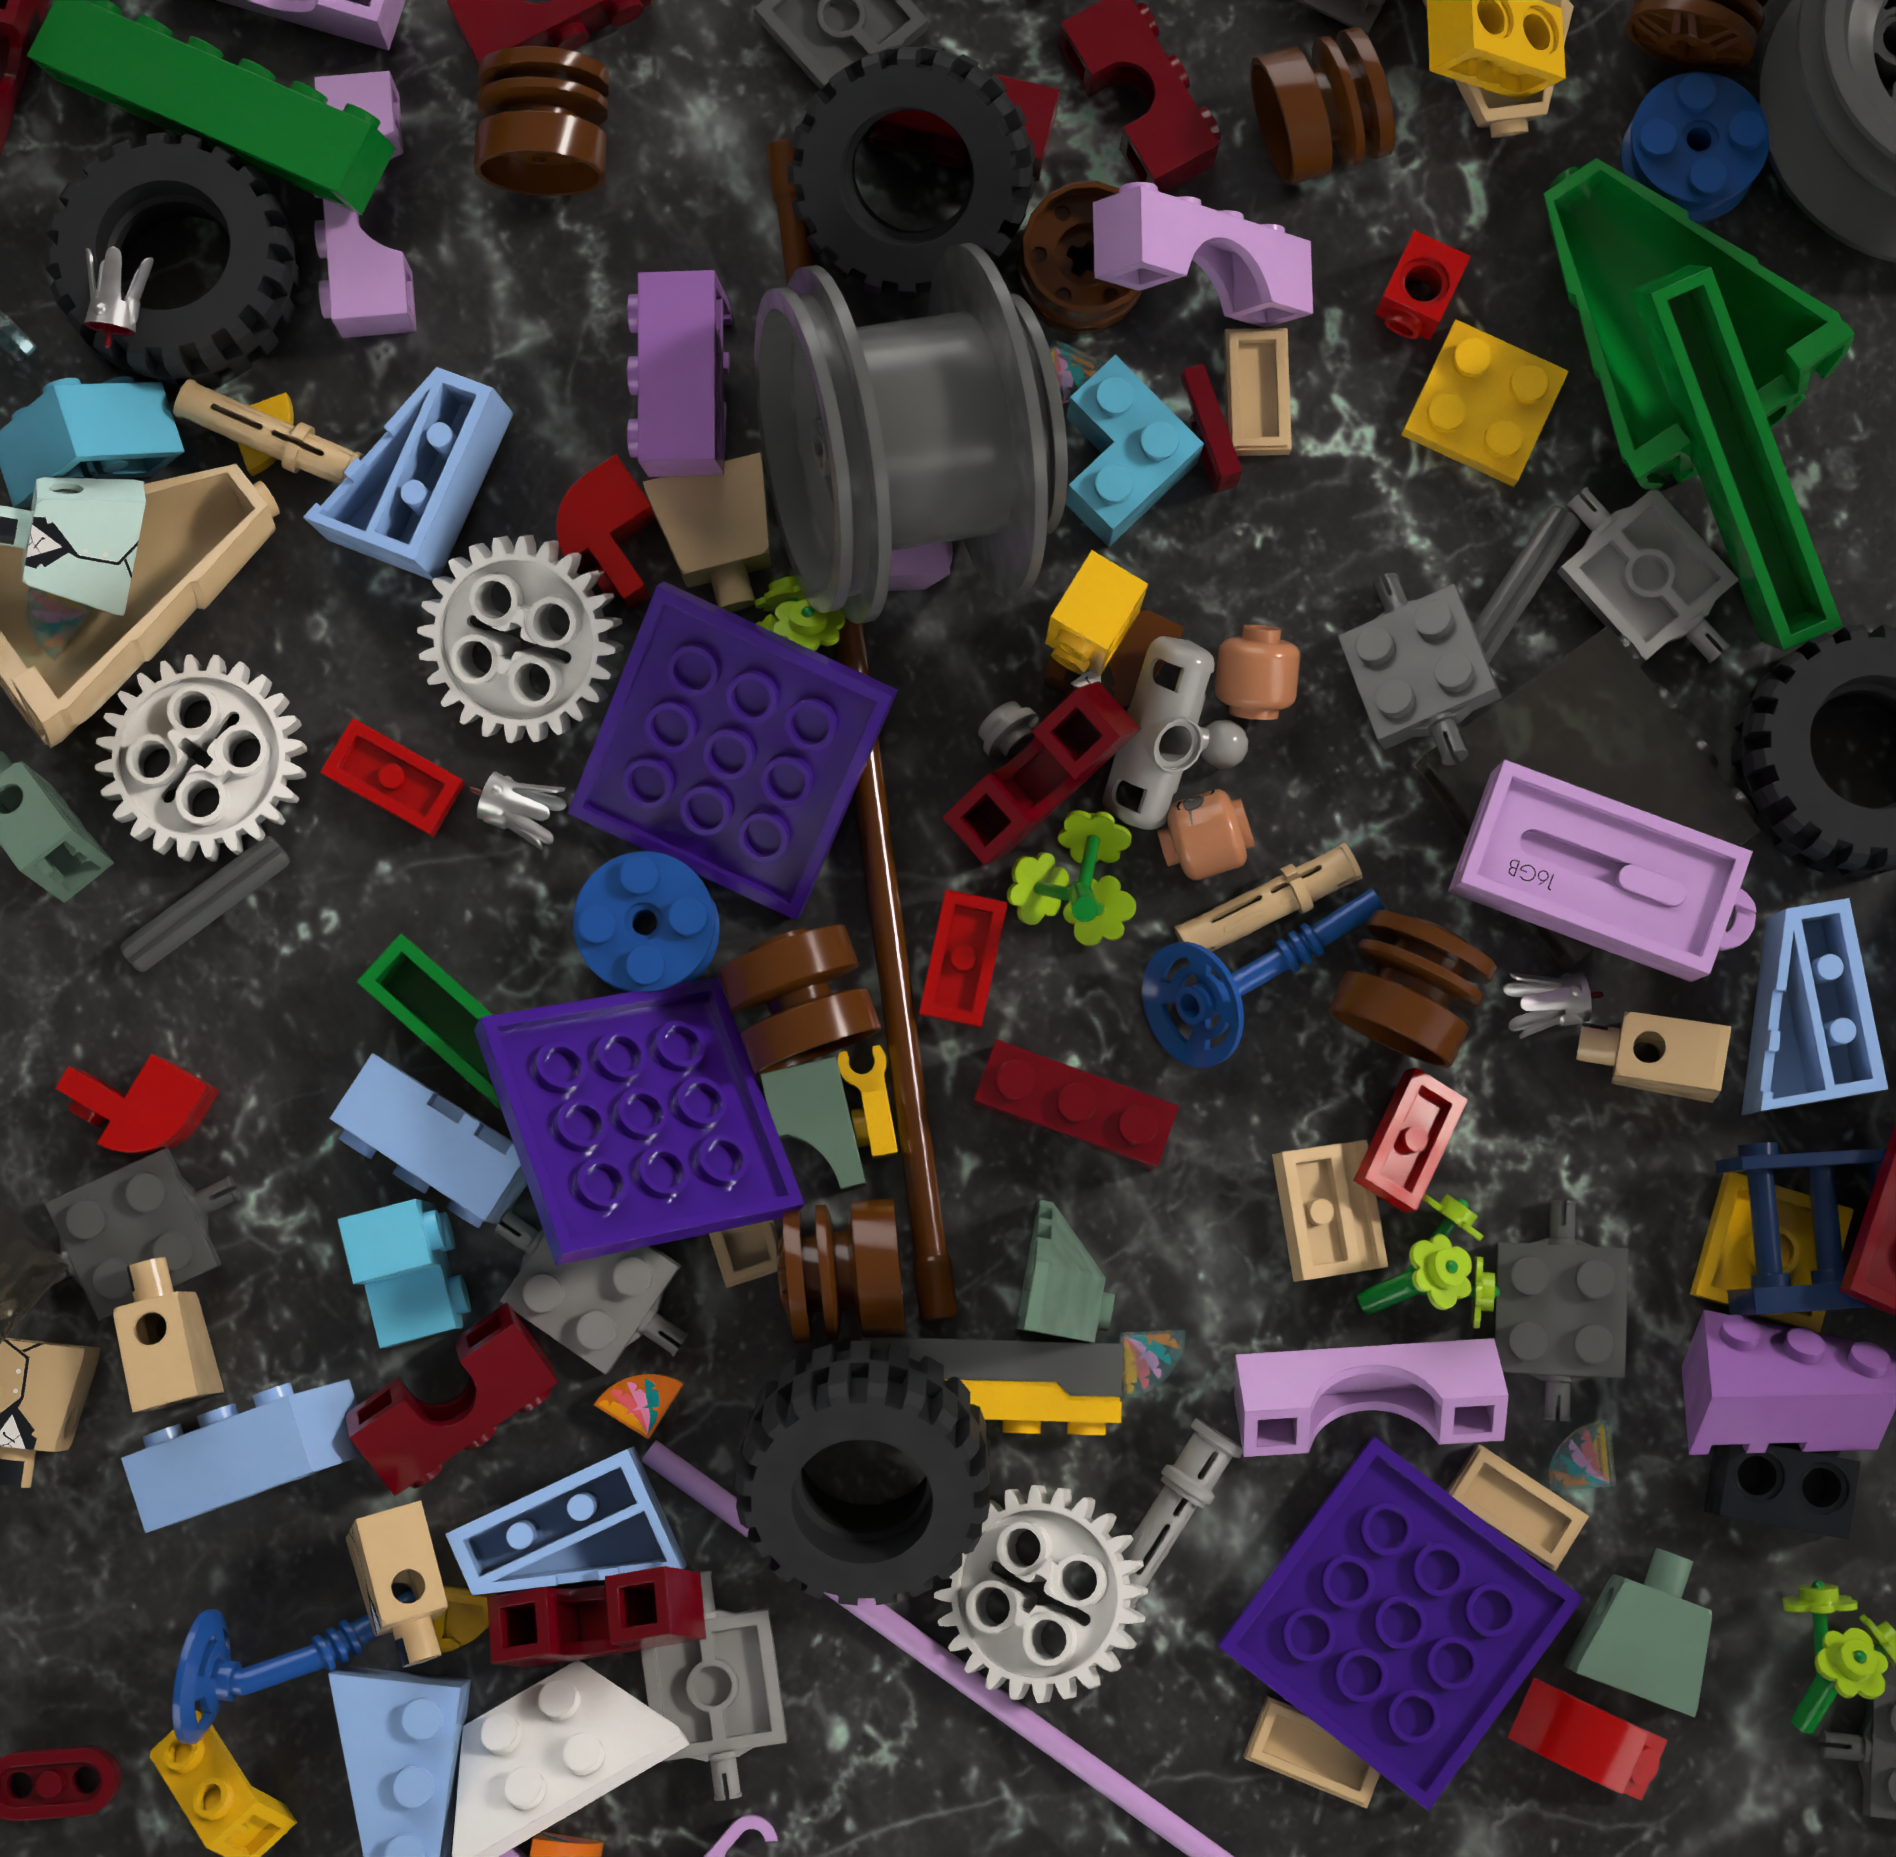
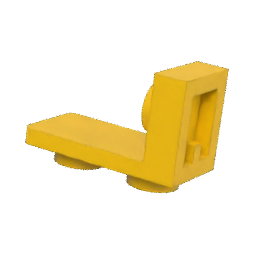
[150,1711,297,1857]

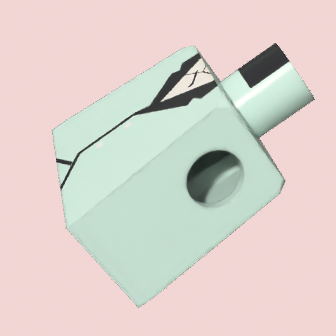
[0,477,146,616]

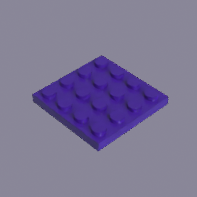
[567,581,898,921]
[474,978,805,1266]
[1216,1436,1584,1811]

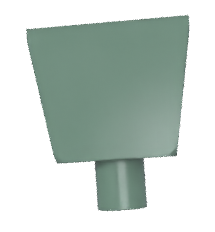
[0,751,114,903]
[1563,1548,1712,1718]

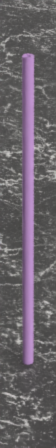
[641,1440,1234,1857]

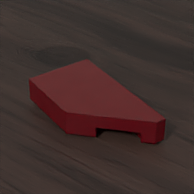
[1180,363,1243,493]

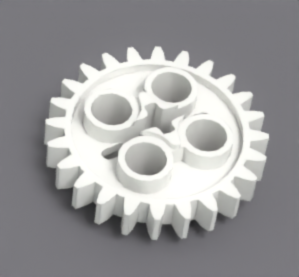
[417,535,624,743]
[95,654,307,862]
[934,1485,1148,1703]

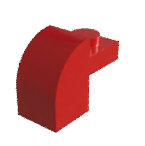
[556,454,656,612]
[55,1054,220,1155]
[1507,1678,1668,1801]

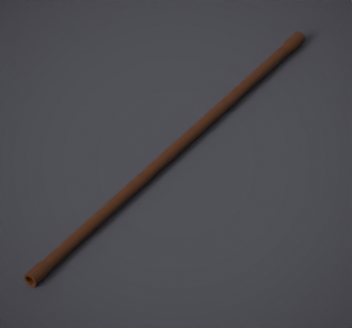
[766,139,959,1321]

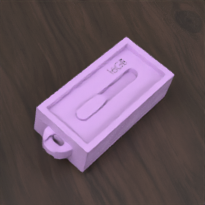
[1448,760,1757,982]

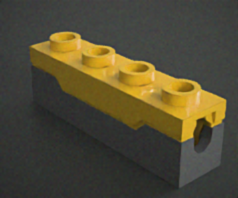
[861,1337,1123,1435]

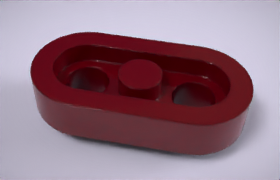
[0,1745,121,1821]

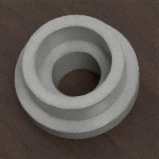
[978,701,1039,760]

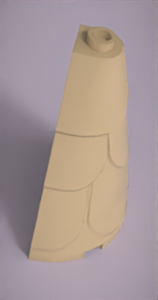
[0,464,280,748]

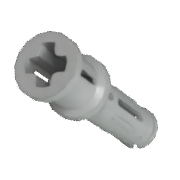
[1121,1418,1243,1609]

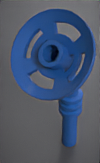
[1142,888,1385,1068]
[172,1589,415,1745]

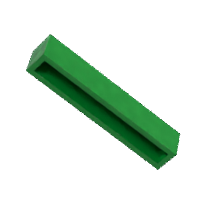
[27,0,396,215]
[1630,265,1843,652]
[357,933,502,1111]

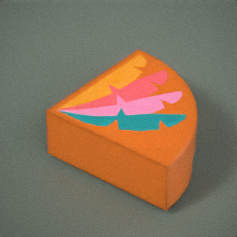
[594,1374,684,1439]
[530,1831,604,1857]

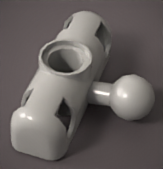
[1102,636,1248,830]

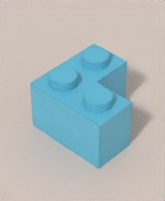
[1065,354,1204,547]
[0,376,185,508]
[338,1199,471,1348]

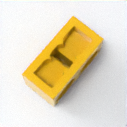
[1427,0,1566,101]
[1045,550,1148,676]

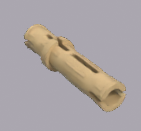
[173,379,365,486]
[1174,843,1363,952]

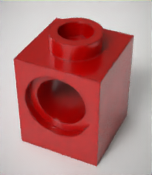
[1374,230,1471,340]

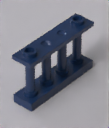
[1715,1142,1887,1316]

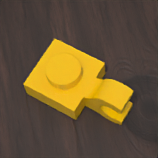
[837,1045,898,1160]

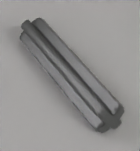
[1473,505,1580,664]
[120,836,290,972]

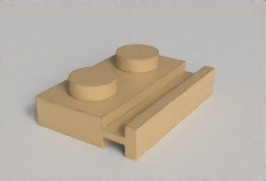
[1272,1140,1388,1282]

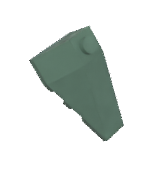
[1015,1200,1115,1343]

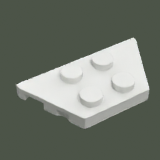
[452,1660,690,1857]

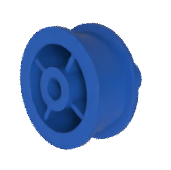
[1620,72,1769,224]
[573,851,720,993]

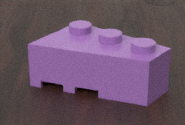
[627,270,732,477]
[1682,1310,1896,1455]

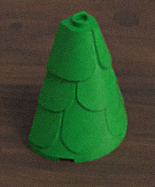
[1544,158,1855,490]

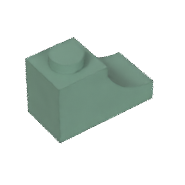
[760,1056,866,1191]

